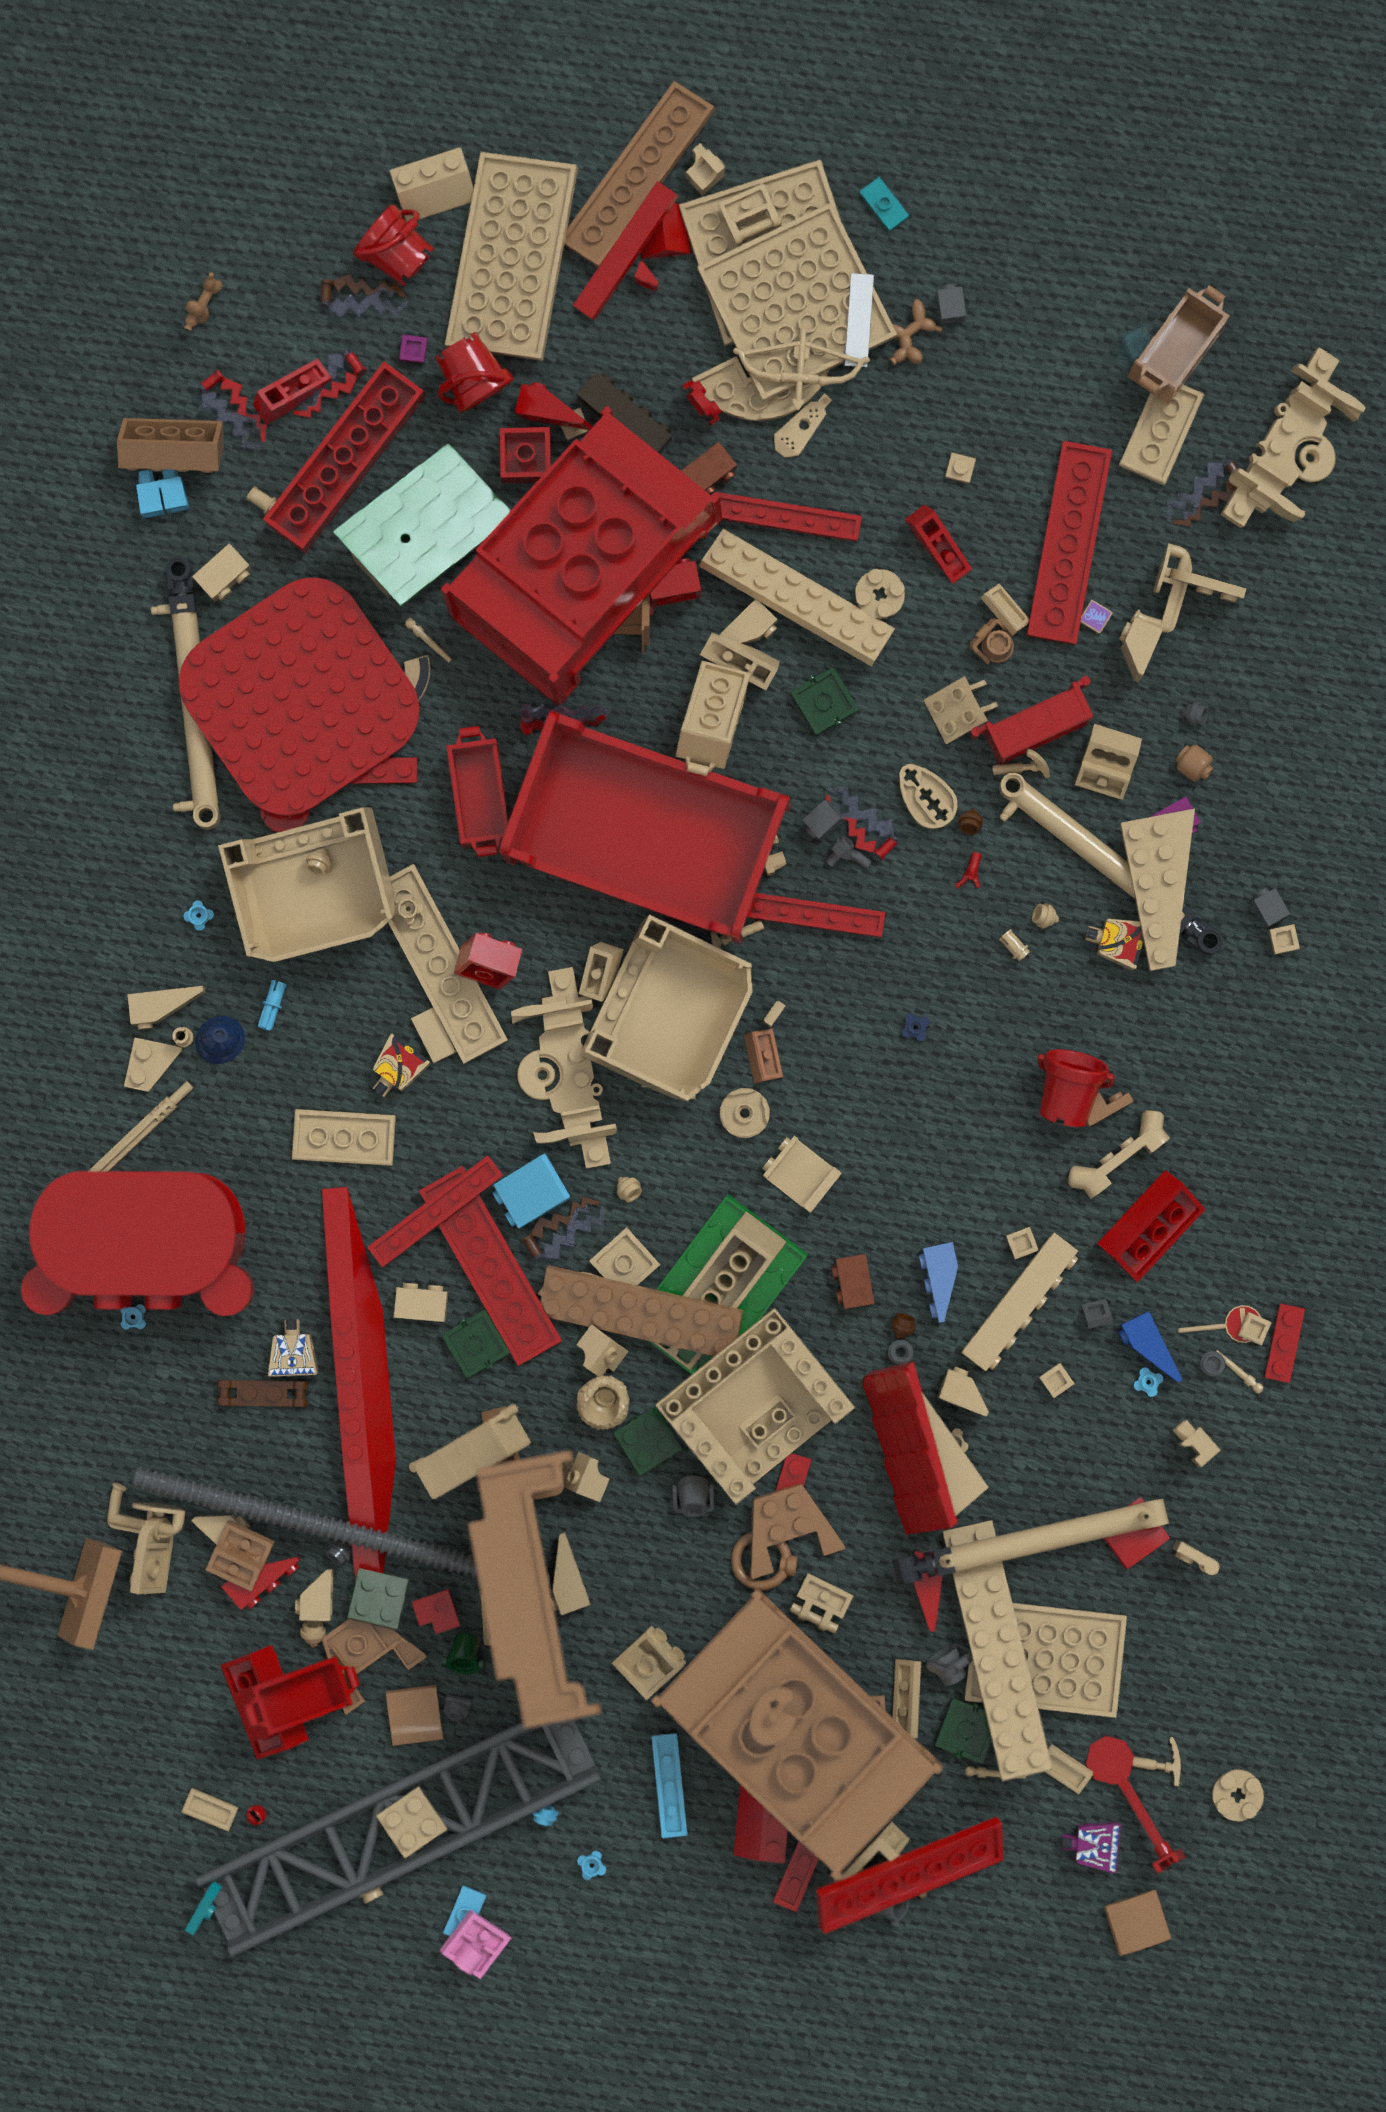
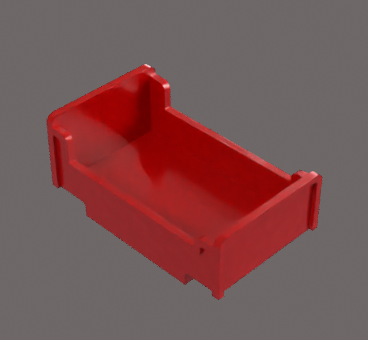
[441,406,723,707]
[499,711,791,946]

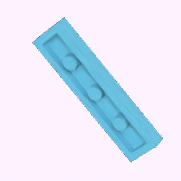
[652,1733,687,1838]

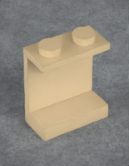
[762,1136,842,1213]

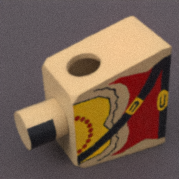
[1085,919,1143,971]
[373,1033,431,1097]

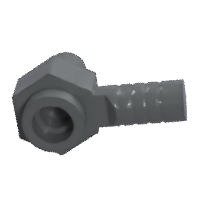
[826,836,871,869]

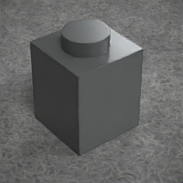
[936,284,966,324]
[803,800,846,840]
[1251,887,1290,928]

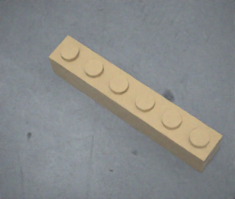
[961,1233,1078,1371]

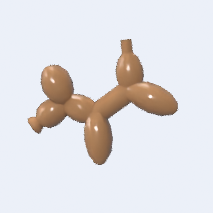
[184,272,223,331]
[889,299,943,365]

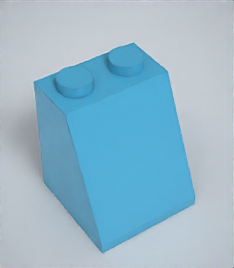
[492,1153,572,1229]

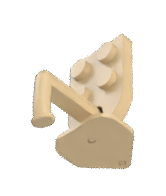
[1130,543,1246,633]
[107,1483,185,1594]

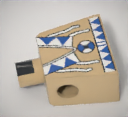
[268,1319,318,1376]

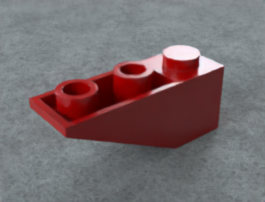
[222,1556,301,1610]

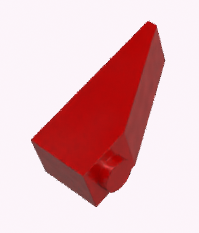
[253,359,332,424]
[515,382,592,431]
[905,505,972,584]
[909,1551,943,1632]

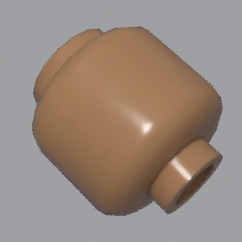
[1175,745,1214,782]

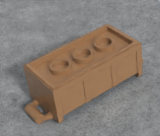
[1128,285,1230,405]

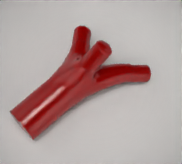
[955,852,982,888]

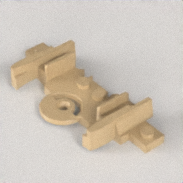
[1220,347,1365,528]
[511,967,617,1169]

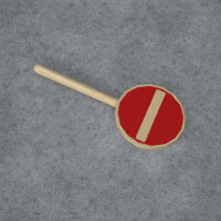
[1178,1305,1261,1343]

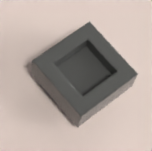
[1082,1299,1113,1329]

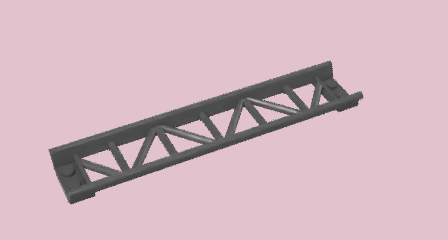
[195,1718,601,1957]

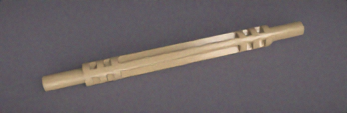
[89,1081,194,1171]

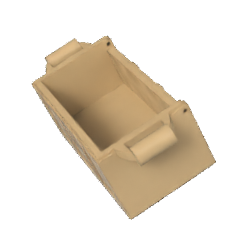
[676,661,751,776]
[409,1404,531,1499]

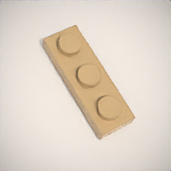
[893,1659,921,1738]

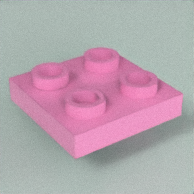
[440,1909,511,1979]

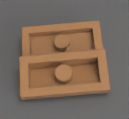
[206,1520,275,1591]
[386,1685,443,1746]
[1104,1890,1171,1955]

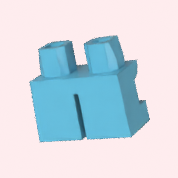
[136,469,190,518]

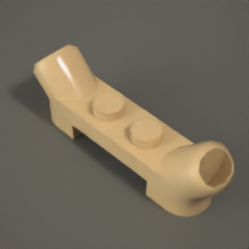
[1068,1110,1170,1199]

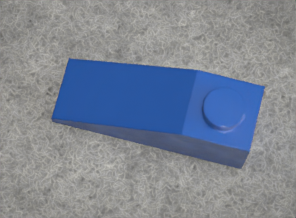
[1118,1312,1182,1382]

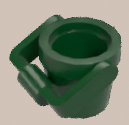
[442,1633,486,1675]

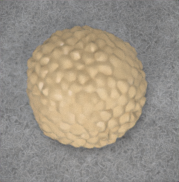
[577,1376,629,1430]

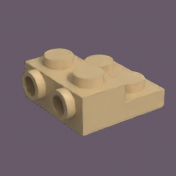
[612,1626,686,1700]

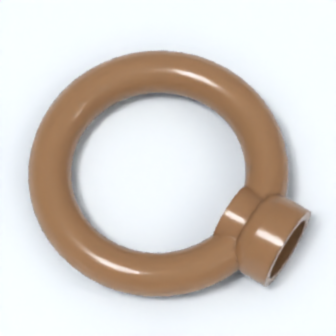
[731,1531,798,1591]

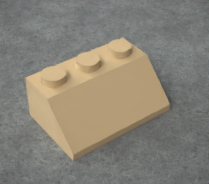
[390,147,474,222]

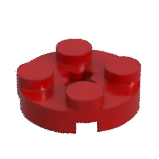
[681,380,722,426]

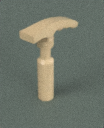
[993,749,1049,778]
[711,920,764,949]
[1132,1737,1181,1786]

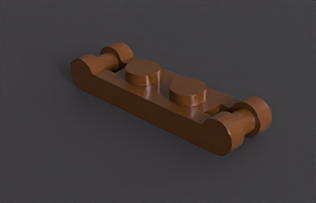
[217,1380,308,1407]

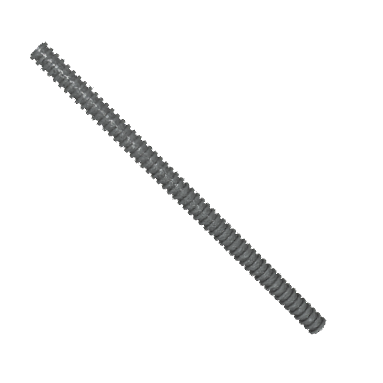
[132,1466,550,1585]

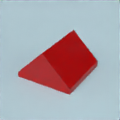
[641,203,691,259]

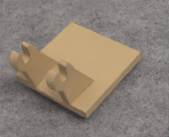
[924,677,998,744]

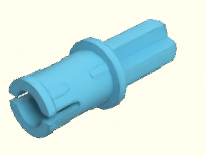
[258,980,287,1031]

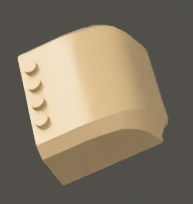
[218,807,394,962]
[580,915,752,1101]

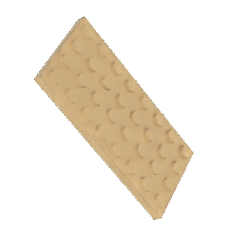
[445,152,578,361]

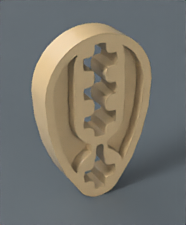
[899,764,957,829]

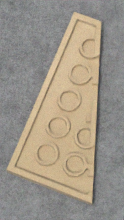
[1120,809,1195,971]

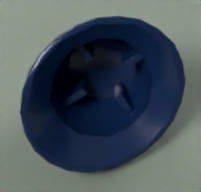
[195,1016,245,1064]

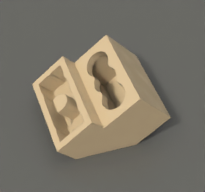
[1075,724,1142,800]

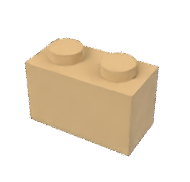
[192,543,251,602]
[394,1283,448,1322]

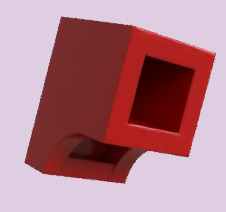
[412,1588,460,1634]

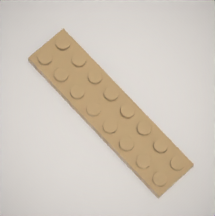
[699,529,895,667]
[388,864,508,1064]

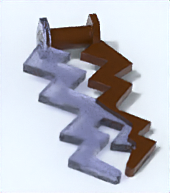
[319,274,408,318]
[1166,458,1239,527]
[521,1197,606,1261]

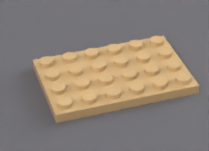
[964,1603,1127,1718]

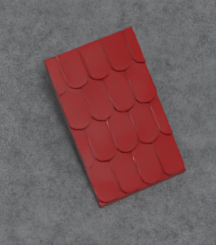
[862,1362,989,1535]

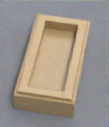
[981,584,1030,636]
[411,1007,456,1063]
[1045,1744,1093,1794]
[182,1788,239,1831]

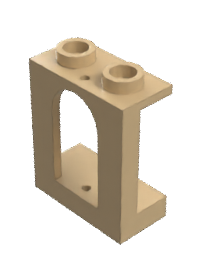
[840,1822,910,1880]

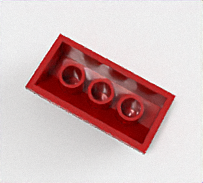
[1097,1170,1205,1283]
[220,1645,309,1760]
[734,1784,788,1863]

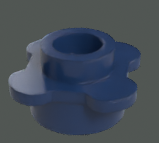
[902,1013,929,1041]

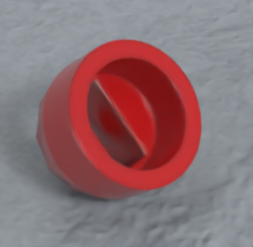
[246,1805,267,1826]

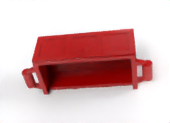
[970,676,1093,765]
[446,726,509,857]
[234,1656,360,1742]

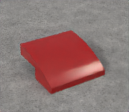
[1104,1497,1170,1569]

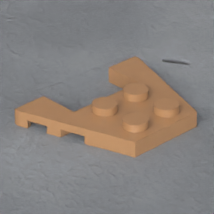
[749,1483,845,1579]
[322,1619,427,1715]

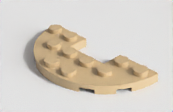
[692,356,830,421]

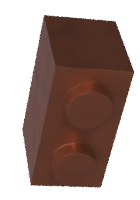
[681,442,737,495]
[831,1254,875,1309]

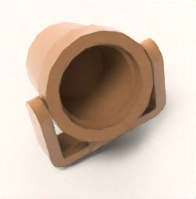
[969,618,1014,665]

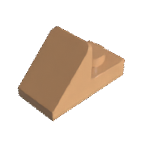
[1086,1091,1133,1127]

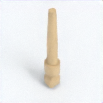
[405,618,452,662]
[1216,1350,1263,1394]
[965,1766,1026,1779]

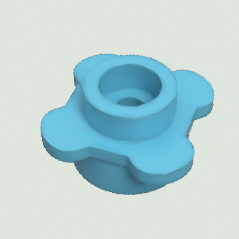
[184,901,214,931]
[121,1304,146,1329]
[1134,1367,1163,1397]
[532,1805,559,1826]
[577,1851,606,1880]

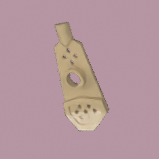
[774,394,832,458]

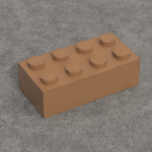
[117,418,224,473]

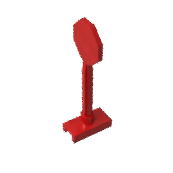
[1086,1736,1186,1873]

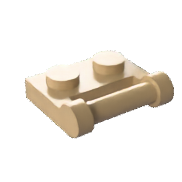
[718,183,782,245]
[1172,1540,1219,1575]

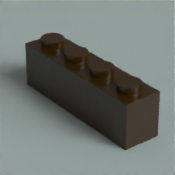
[577,372,672,454]

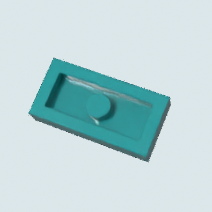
[859,177,909,232]
[185,1881,222,1935]

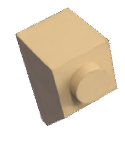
[579,942,624,1002]
[191,1515,250,1545]
[295,1569,333,1621]

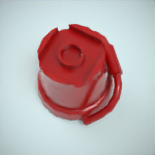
[353,204,435,287]
[434,332,514,413]
[1037,1049,1115,1127]

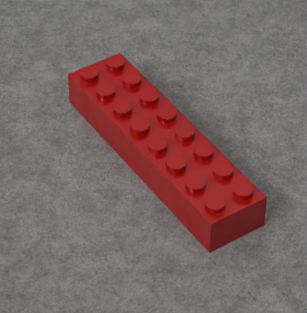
[263,361,425,554]

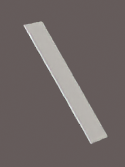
[845,273,874,367]

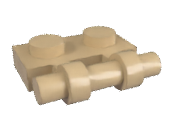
[789,1573,853,1634]

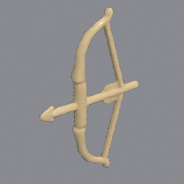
[733,328,870,410]

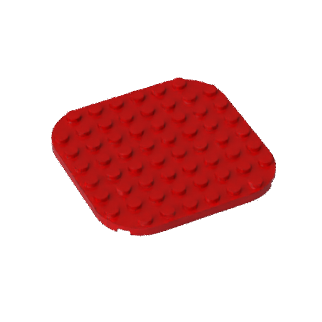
[179,578,419,816]

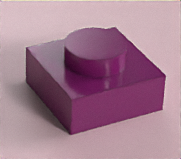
[400,335,428,364]

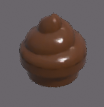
[958,809,983,835]
[891,1313,916,1340]

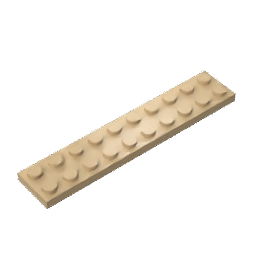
[943,1520,1052,1781]

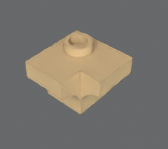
[686,144,725,196]
[577,1324,629,1377]
[563,1452,609,1502]

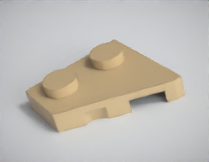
[124,1038,183,1092]

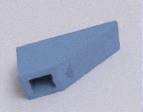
[919,1242,958,1323]

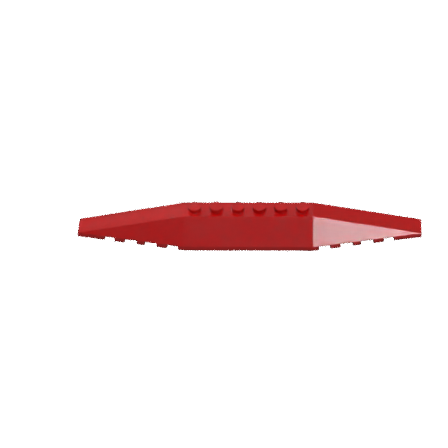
[322,1187,396,1580]

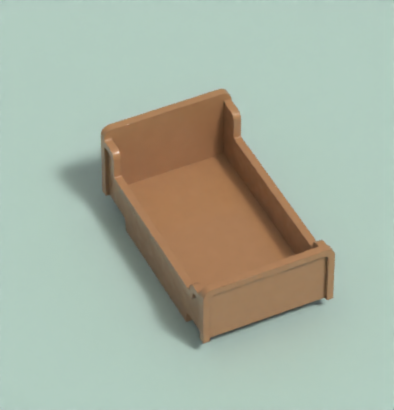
[469,1451,601,1728]
[651,1589,943,1881]

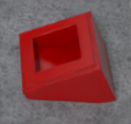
[634,261,659,292]

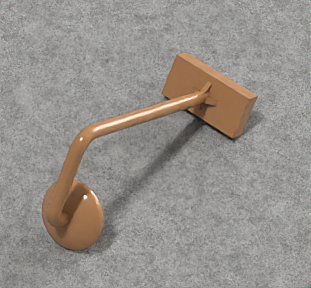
[0,1538,122,1650]

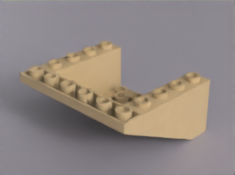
[655,1308,855,1504]

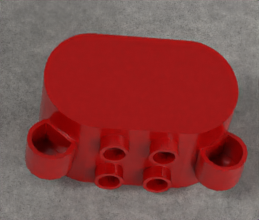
[21,1171,255,1316]

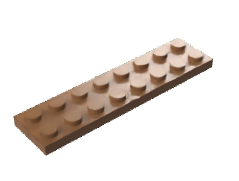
[564,81,715,267]
[539,1265,744,1356]

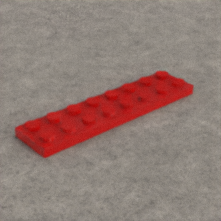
[1027,441,1112,645]
[419,1166,562,1366]
[817,1817,1003,1934]

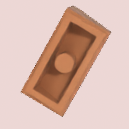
[744,1028,783,1083]

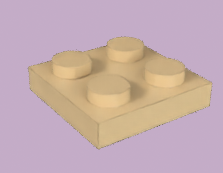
[590,1227,660,1285]
[376,1786,448,1858]

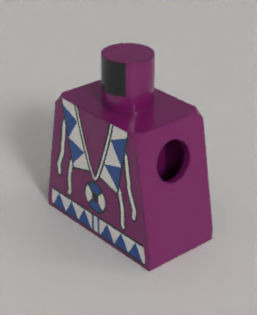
[1061,1822,1121,1873]

